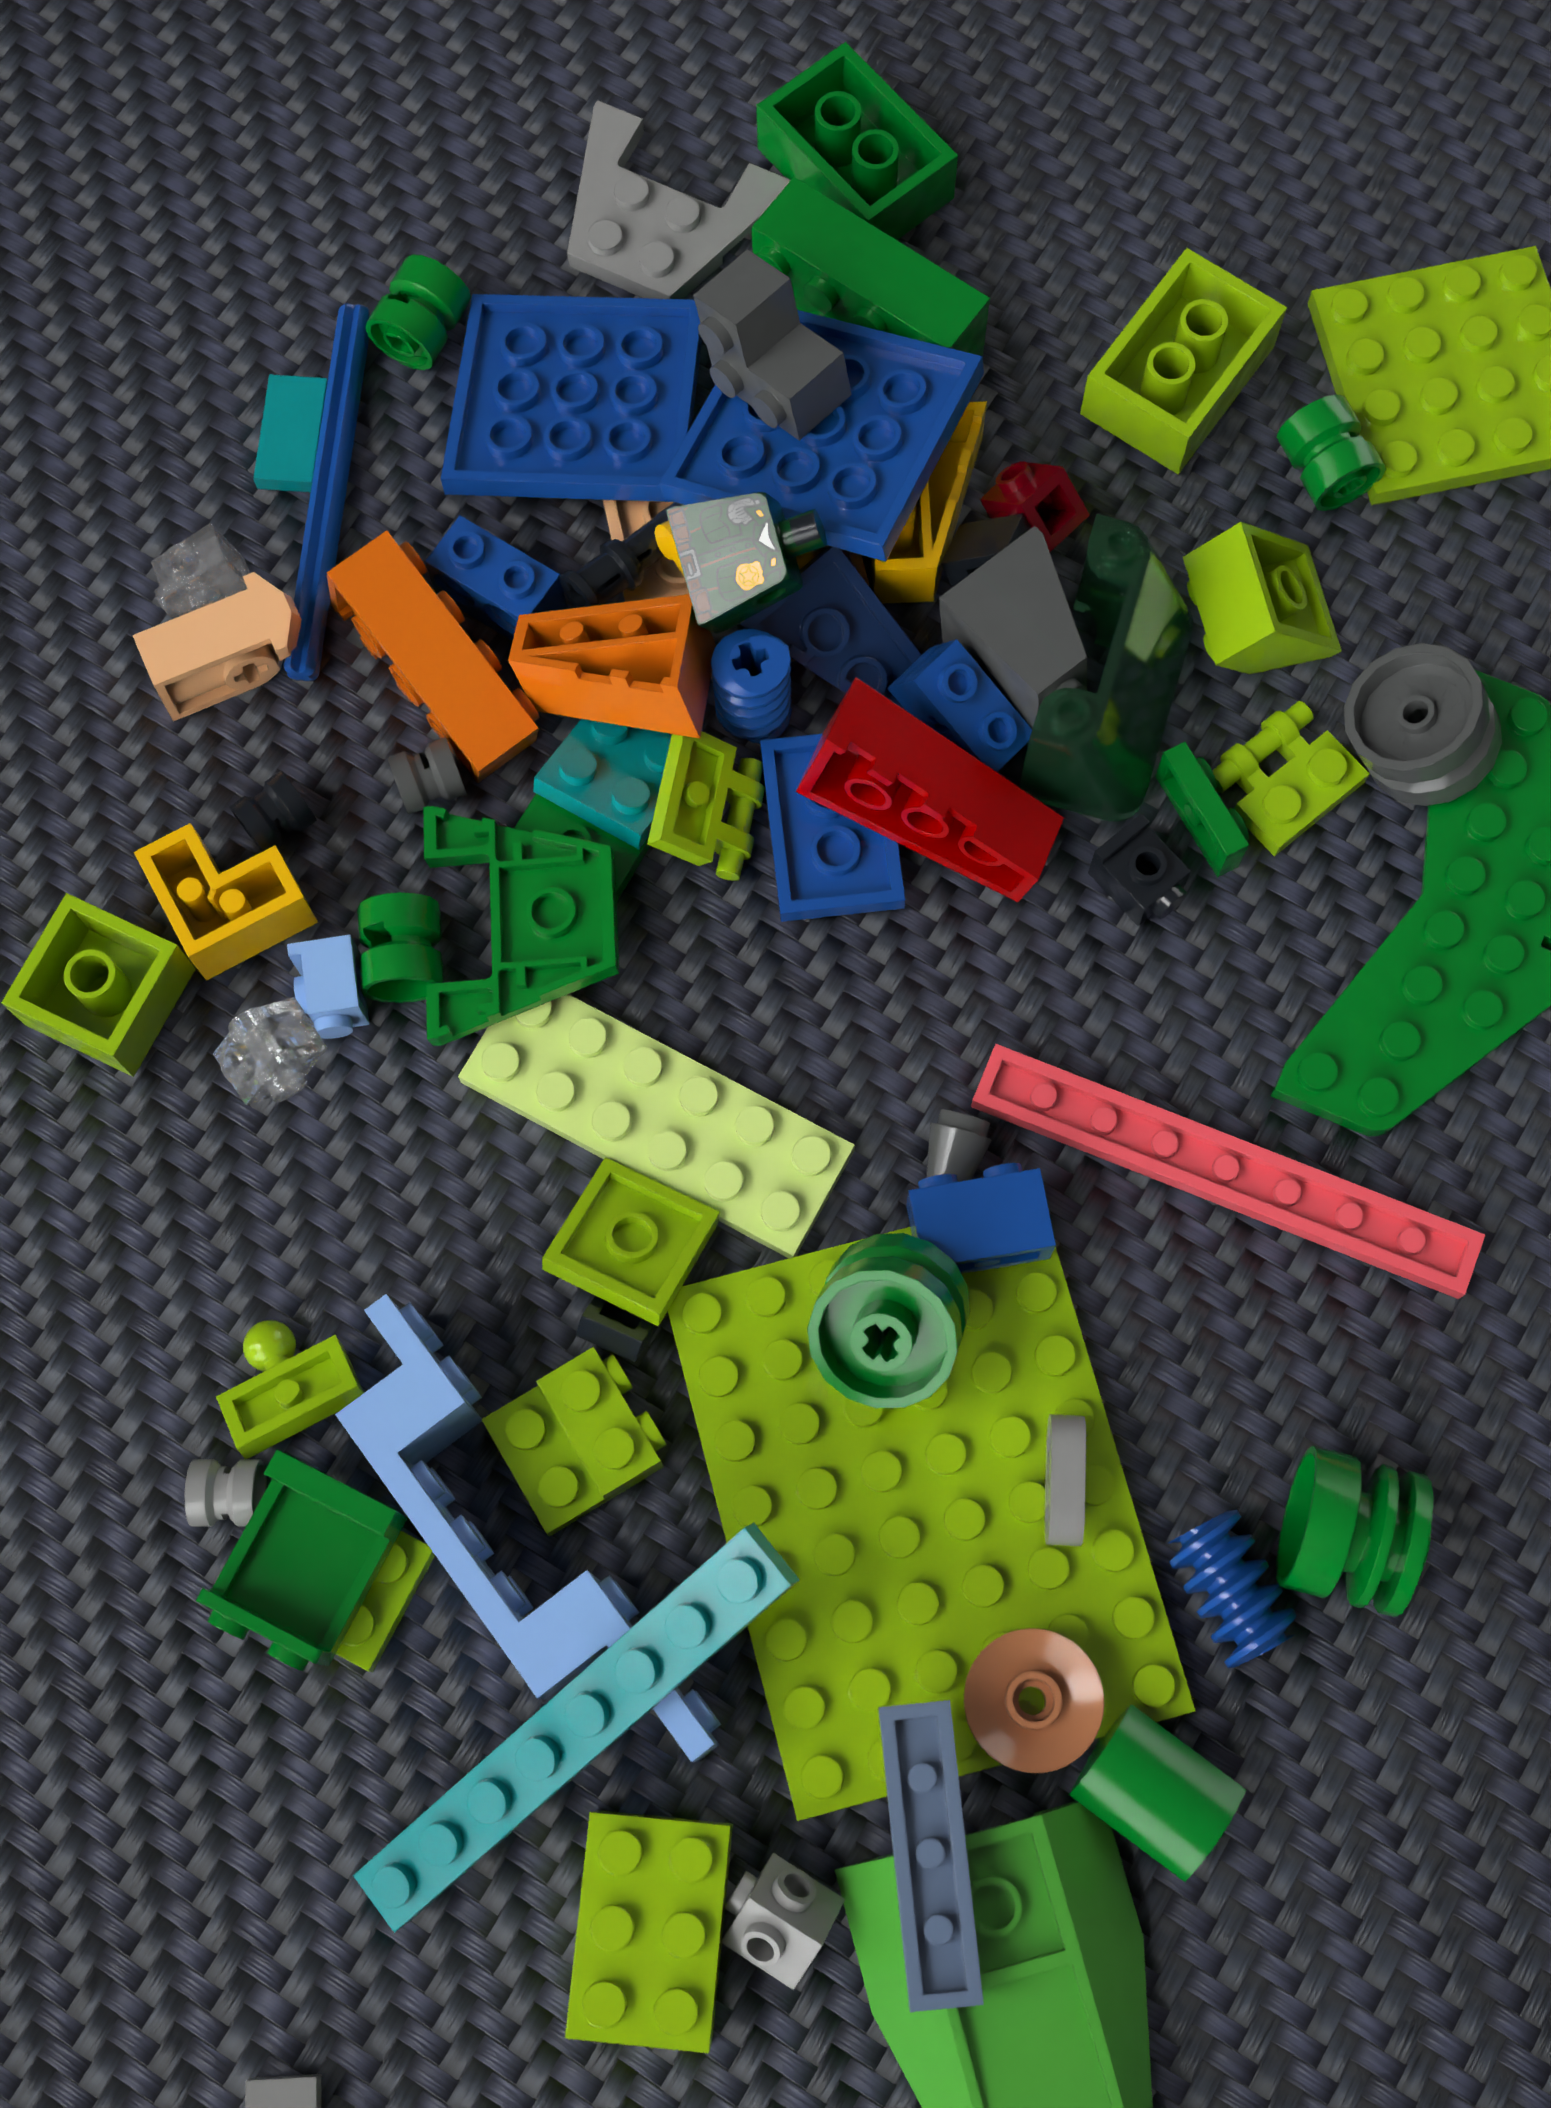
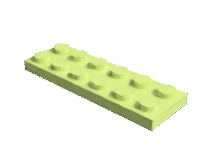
[458,994,855,1258]

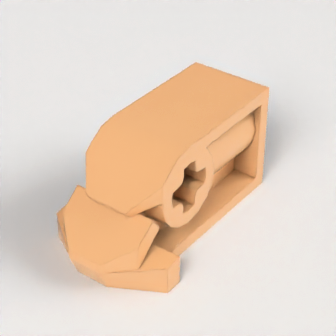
[132,572,302,722]

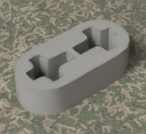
[1044,1414,1086,1546]

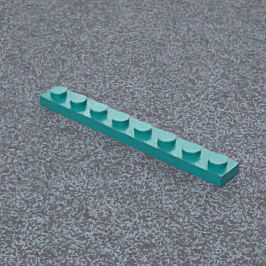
[353,1523,800,1933]

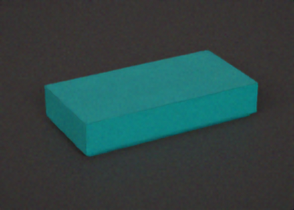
[253,374,328,492]

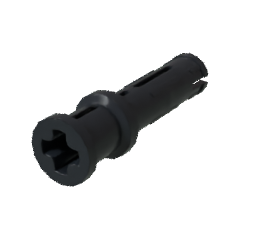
[559,502,684,608]

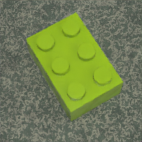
[1080,248,1287,475]
[565,1810,733,2053]

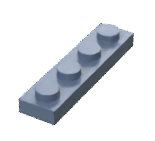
[878,1700,984,2012]

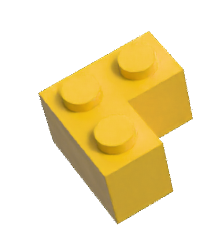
[134,823,318,981]

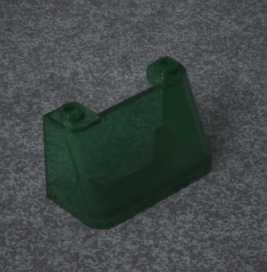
[1019,514,1193,822]

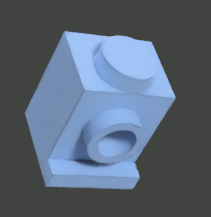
[287,934,370,1039]

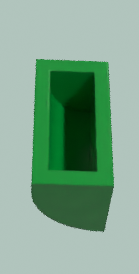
[1069,1704,1247,1882]

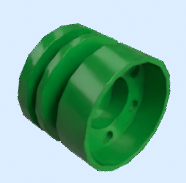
[1276,1445,1434,1617]

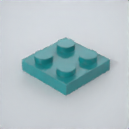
[533,719,672,849]

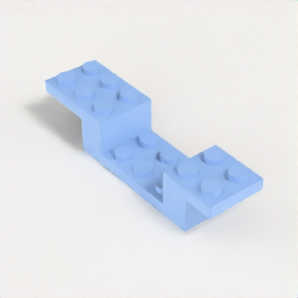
[335,1294,721,1762]

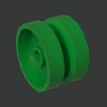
[807,1233,970,1408]

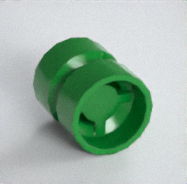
[365,254,471,370]
[1277,394,1386,511]
[358,892,444,1003]

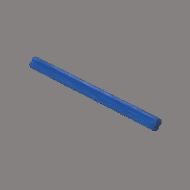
[284,303,370,682]

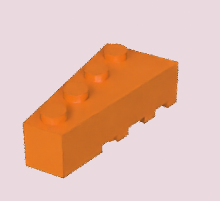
[327,530,540,783]

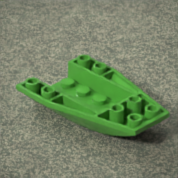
[835,1801,1153,2108]

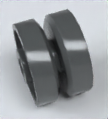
[1344,643,1502,806]

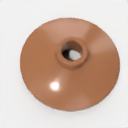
[964,1628,1104,1773]

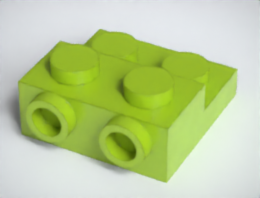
[481,1347,667,1537]

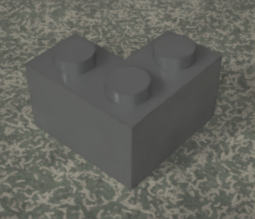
[693,249,852,441]

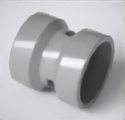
[185,1459,267,1527]

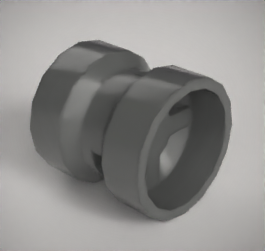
[387,737,466,815]

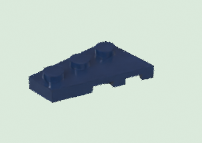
[738,546,921,710]

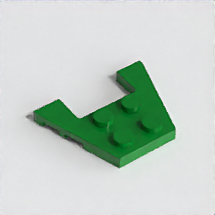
[423,806,619,1046]

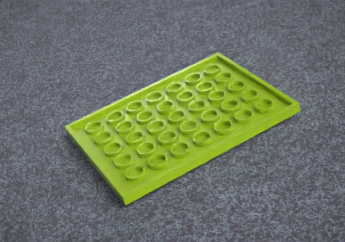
[668,1227,1195,1821]

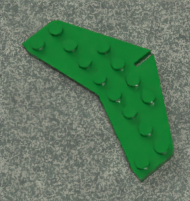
[1271,669,1551,1136]

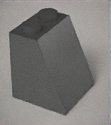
[939,526,1087,758]

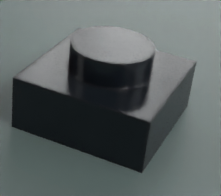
[575,1296,658,1362]

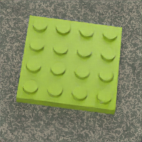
[1307,246,1551,505]

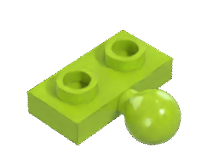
[216,1320,364,1459]

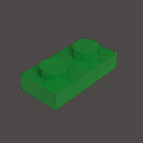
[1155,742,1249,878]

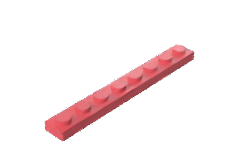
[971,1043,1485,1299]

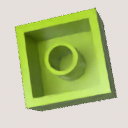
[1,893,196,1077]

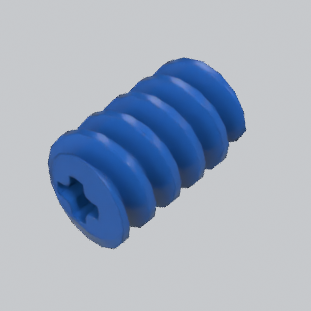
[711,629,792,743]
[1166,1510,1297,1668]

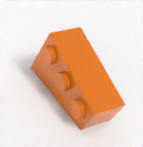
[508,594,716,739]

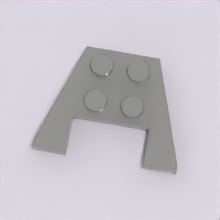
[567,100,790,299]

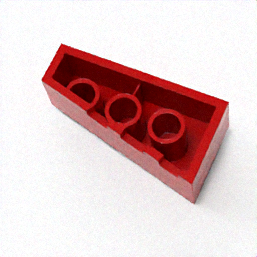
[796,677,1064,902]

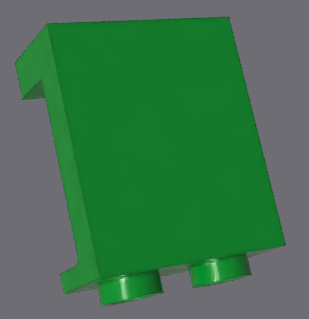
[196,1450,408,1672]

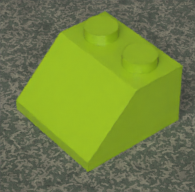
[1183,522,1342,675]

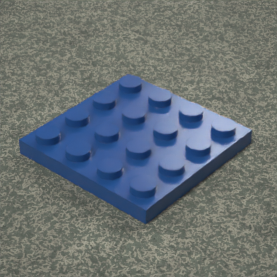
[441,294,702,502]
[659,310,984,562]

